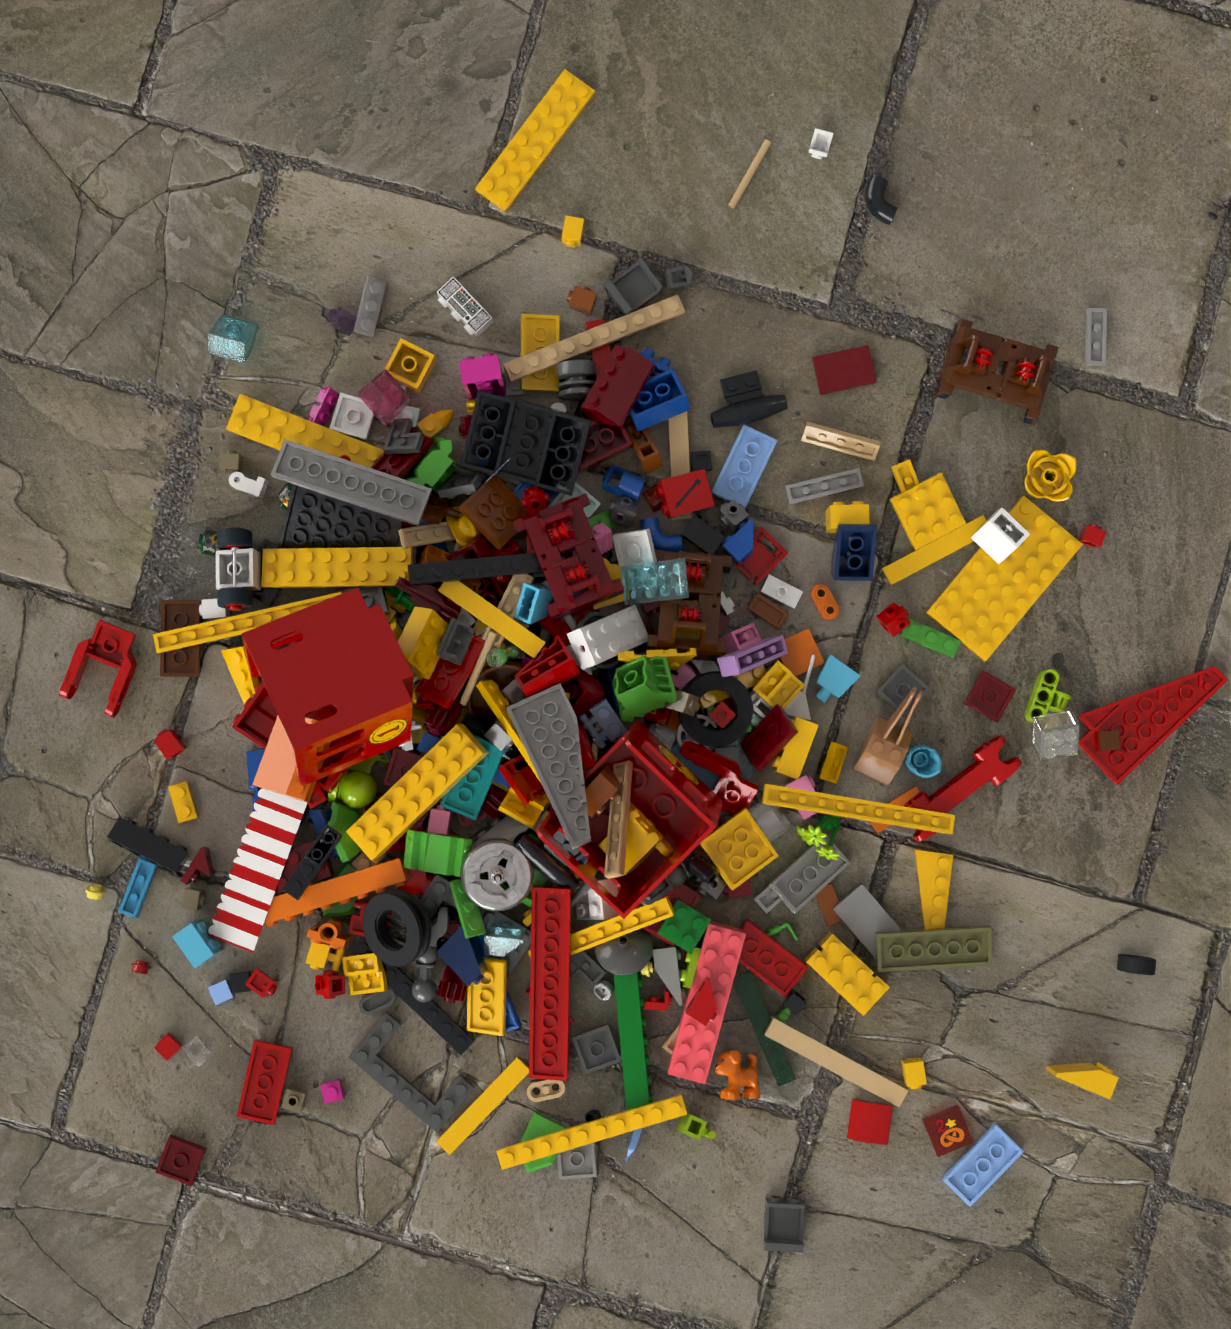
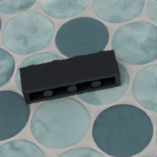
[107,817,189,877]

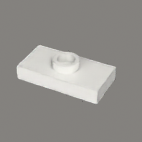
[760,574,803,609]

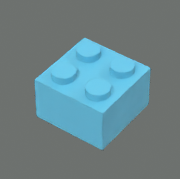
[172,919,223,969]

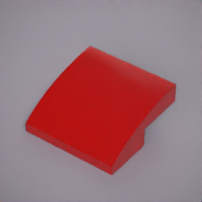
[847,1099,893,1145]

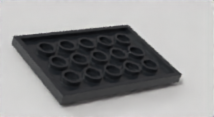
[277,484,404,549]

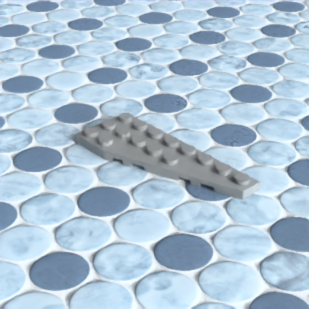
[506,683,591,850]

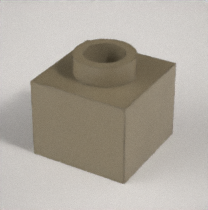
[219,450,243,472]
[181,887,206,911]
[281,1086,308,1113]

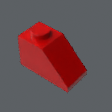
[685,976,717,1026]

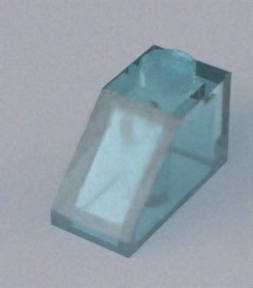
[484,924,526,957]

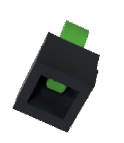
[777,989,807,1023]

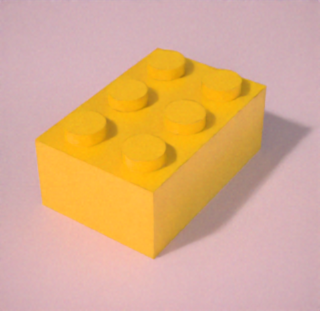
[398,607,449,679]
[771,717,819,780]

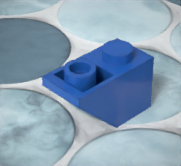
[723,519,754,566]

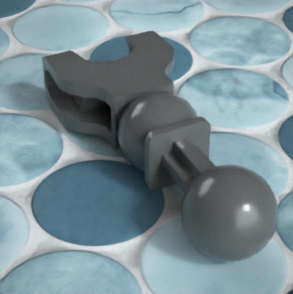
[637,844,713,907]
[412,907,449,1002]

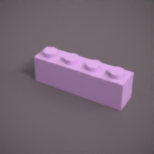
[717,635,788,677]

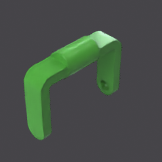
[766,922,798,941]

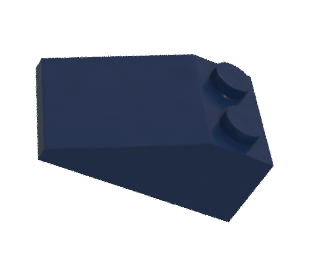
[831,524,877,581]

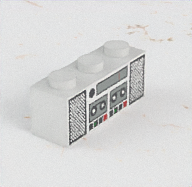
[437,277,494,337]

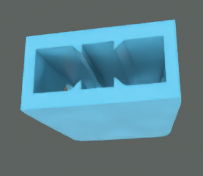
[514,582,554,624]
[815,655,860,703]

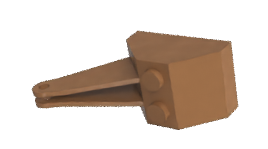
[852,687,923,785]

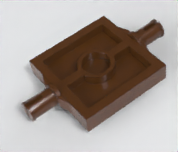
[422,493,460,525]

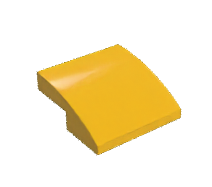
[752,660,805,709]
[498,787,549,829]
[342,953,388,995]

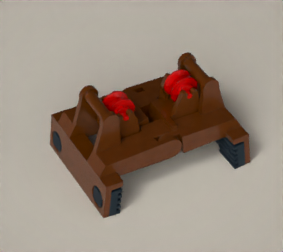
[934,319,1059,425]
[647,550,732,662]

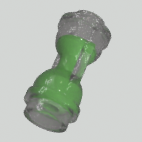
[486,643,526,668]

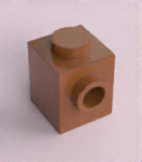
[567,285,597,316]

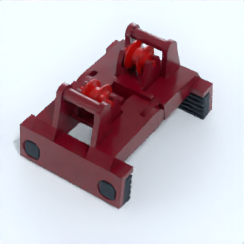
[512,493,624,622]

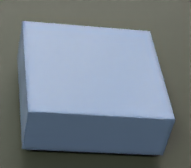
[208,979,235,1005]

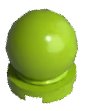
[328,770,377,808]

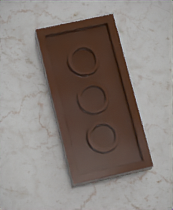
[160,600,202,677]

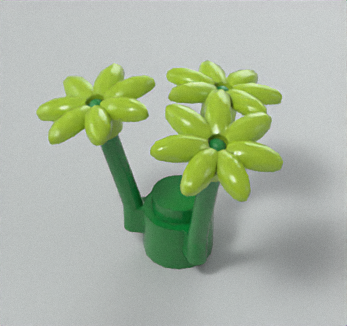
[796,814,841,860]

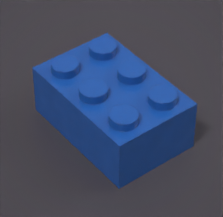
[629,369,690,432]

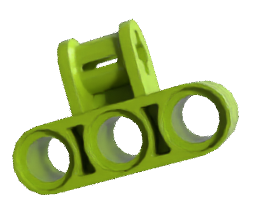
[1024,669,1072,723]

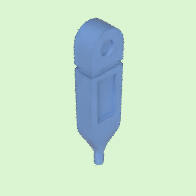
[625,1128,643,1163]

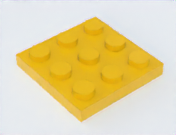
[889,472,966,550]
[700,808,779,890]

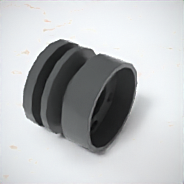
[556,360,596,401]

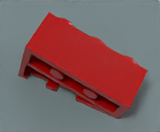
[514,635,581,698]

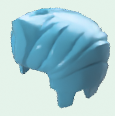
[905,744,942,778]

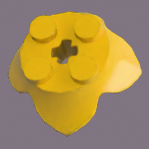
[1024,450,1076,502]

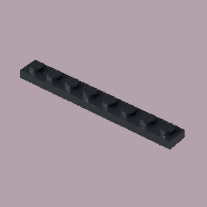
[407,553,565,586]
[349,936,475,1055]

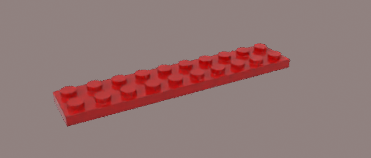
[529,886,572,1081]

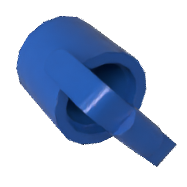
[602,466,646,502]

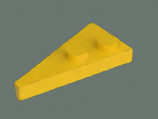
[618,648,697,670]

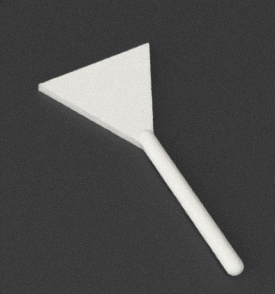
[786,654,815,720]

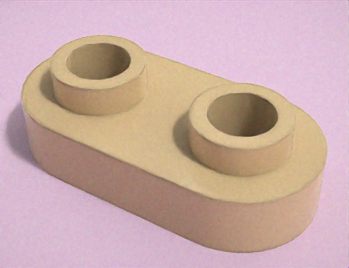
[527,1079,565,1102]

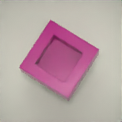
[320,1079,345,1104]

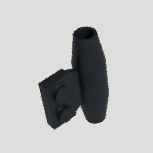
[710,370,788,428]
[513,830,585,891]

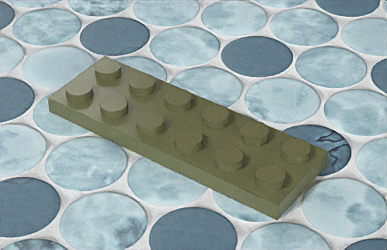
[875,925,992,972]

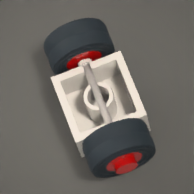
[216,527,261,611]

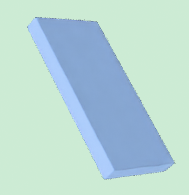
[711,424,778,508]
[942,1123,1024,1207]

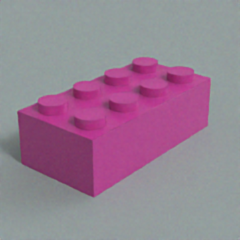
[459,353,506,400]

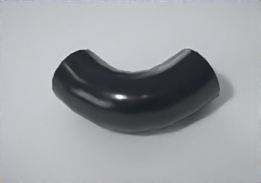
[865,174,898,225]

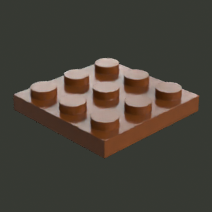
[458,475,529,550]

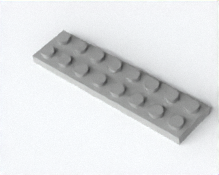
[271,439,432,526]

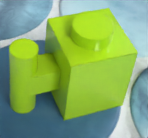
[676,1113,716,1141]

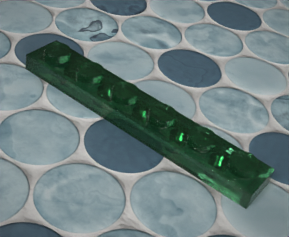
[733,971,796,1087]

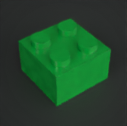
[657,898,711,953]

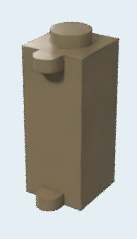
[664,690,700,716]

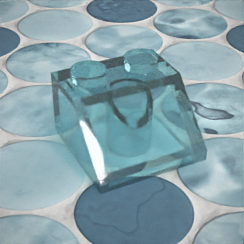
[208,315,258,363]

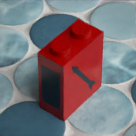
[656,469,715,520]

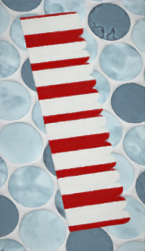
[208,789,307,953]

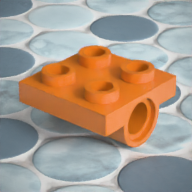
[306,919,352,950]

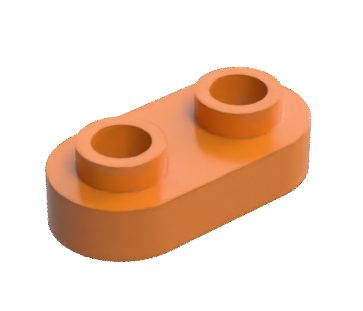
[810,584,839,620]

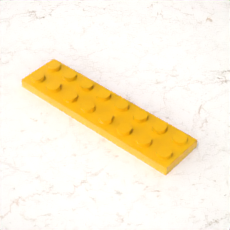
[475,69,595,213]
[226,394,384,468]
[261,547,413,588]

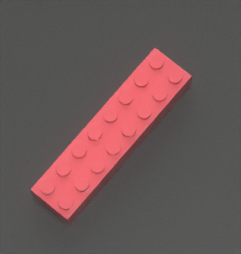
[667,921,746,1084]

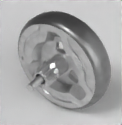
[461,838,534,911]

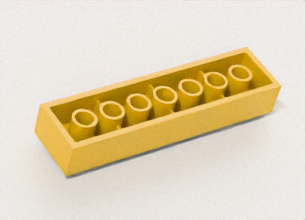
[346,724,489,861]

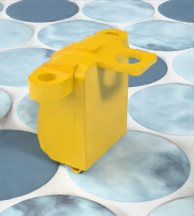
[599,802,674,875]

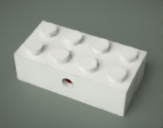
[567,605,648,670]

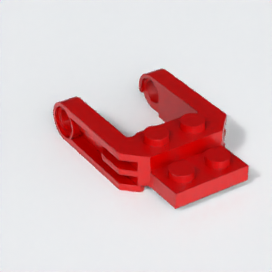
[59,620,137,718]
[679,741,759,815]

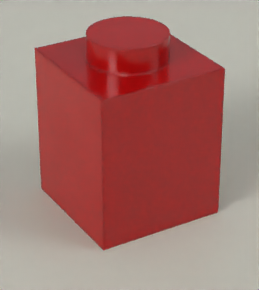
[154,729,187,760]

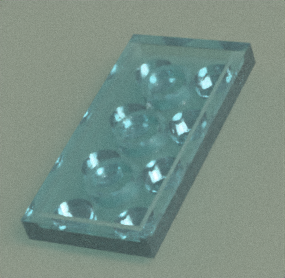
[621,558,689,605]

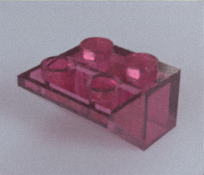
[356,369,411,427]

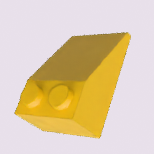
[1046,1062,1119,1099]

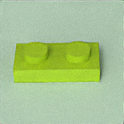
[680,947,701,988]

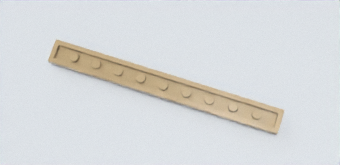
[503,294,685,383]

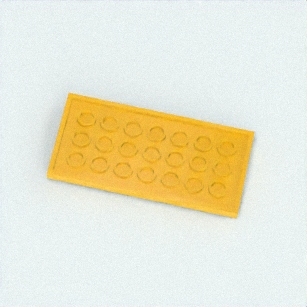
[926,496,1083,662]

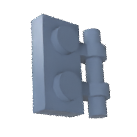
[578,698,627,749]

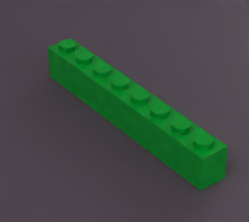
[614,972,653,1110]

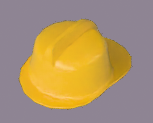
[446,506,482,546]

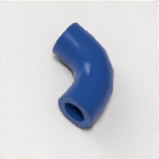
[640,518,683,551]

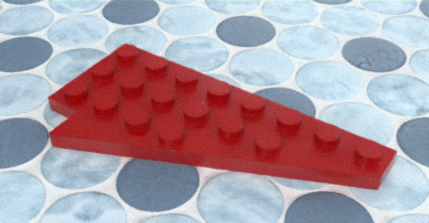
[1076,666,1228,785]

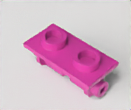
[308,386,340,426]

